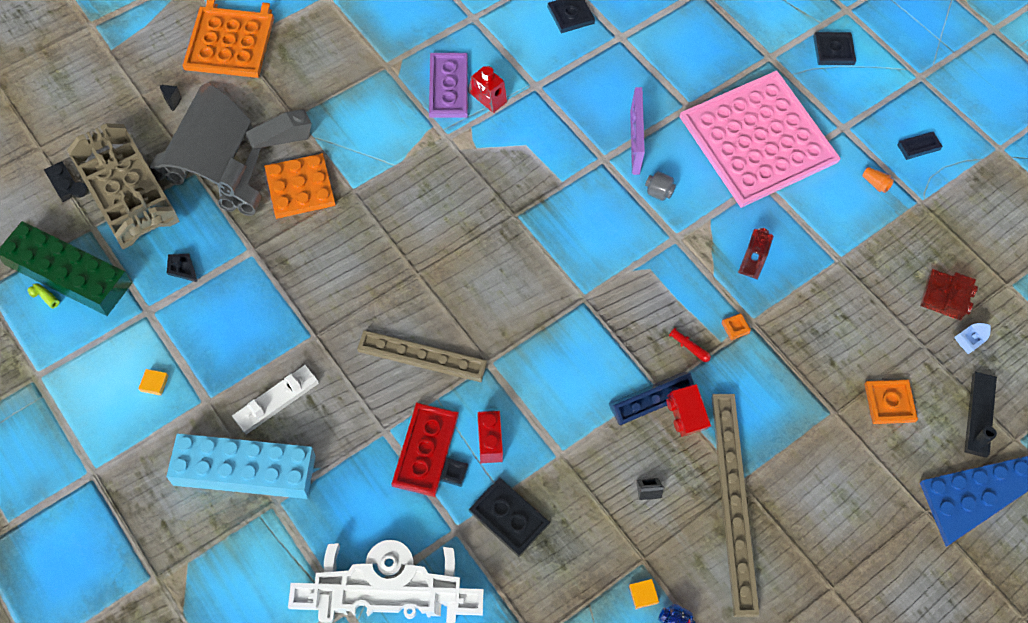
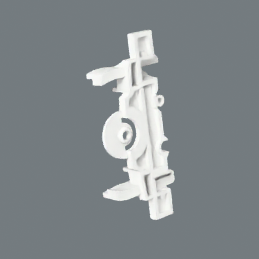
[288,540,484,623]

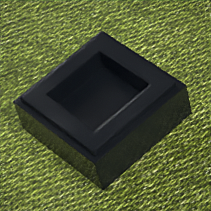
[440,458,469,487]

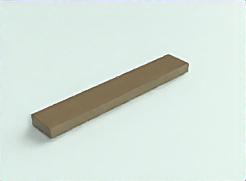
[357,330,487,382]

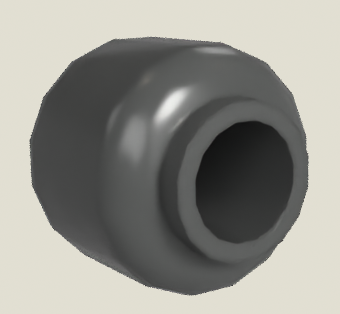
[645,171,676,201]

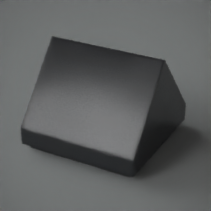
[160,84,182,111]
[636,478,663,500]

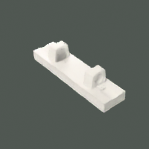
[232,365,319,435]

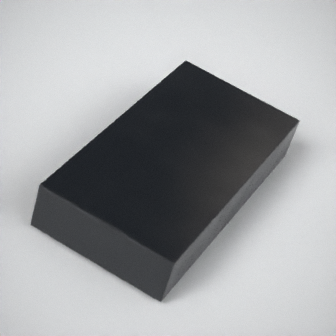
[897,131,943,160]

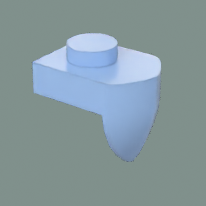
[954,323,991,354]

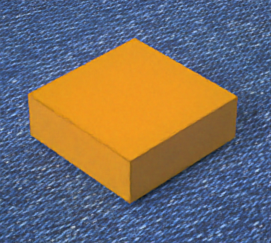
[138,369,168,396]
[629,579,659,609]

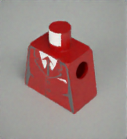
[468,66,507,113]

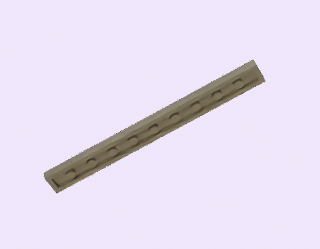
[711,394,759,617]

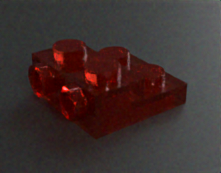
[920,269,978,321]

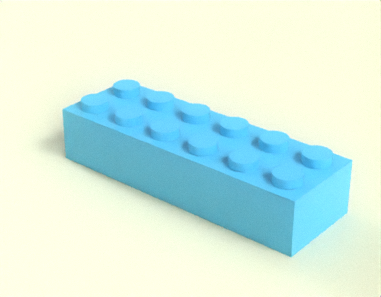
[166,434,316,499]

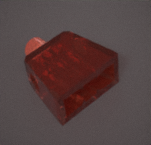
[738,228,774,280]

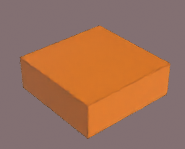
[722,313,751,340]

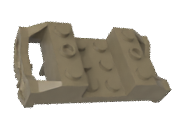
[67,123,180,250]

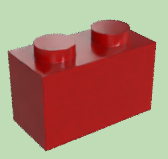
[666,384,711,437]
[477,411,503,464]

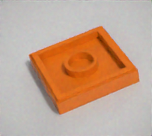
[864,379,918,424]

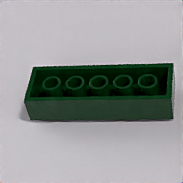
[0,221,132,316]

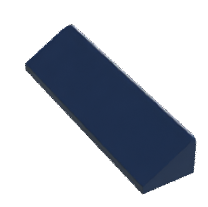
[609,372,694,425]

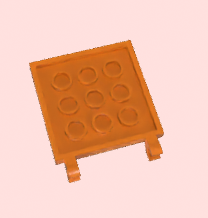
[182,0,274,78]

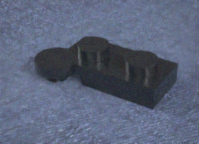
[44,161,88,202]

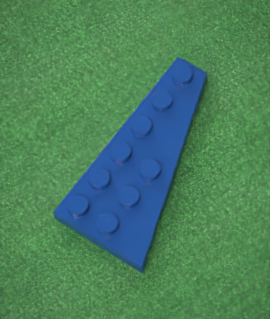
[920,456,1028,547]

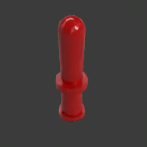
[669,328,711,362]

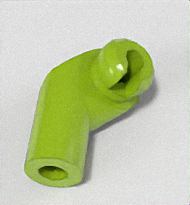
[27,283,60,309]

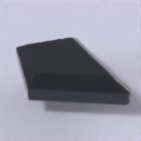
[166,254,198,282]

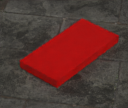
[391,402,459,497]

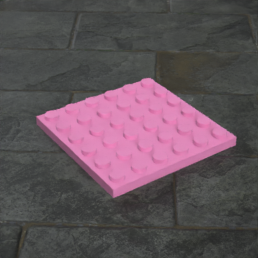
[679,71,841,208]

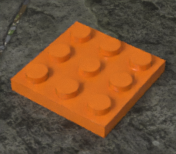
[264,153,336,219]

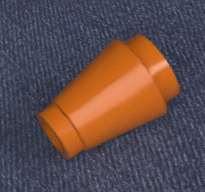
[862,167,894,193]

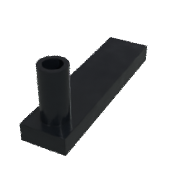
[964,371,997,458]

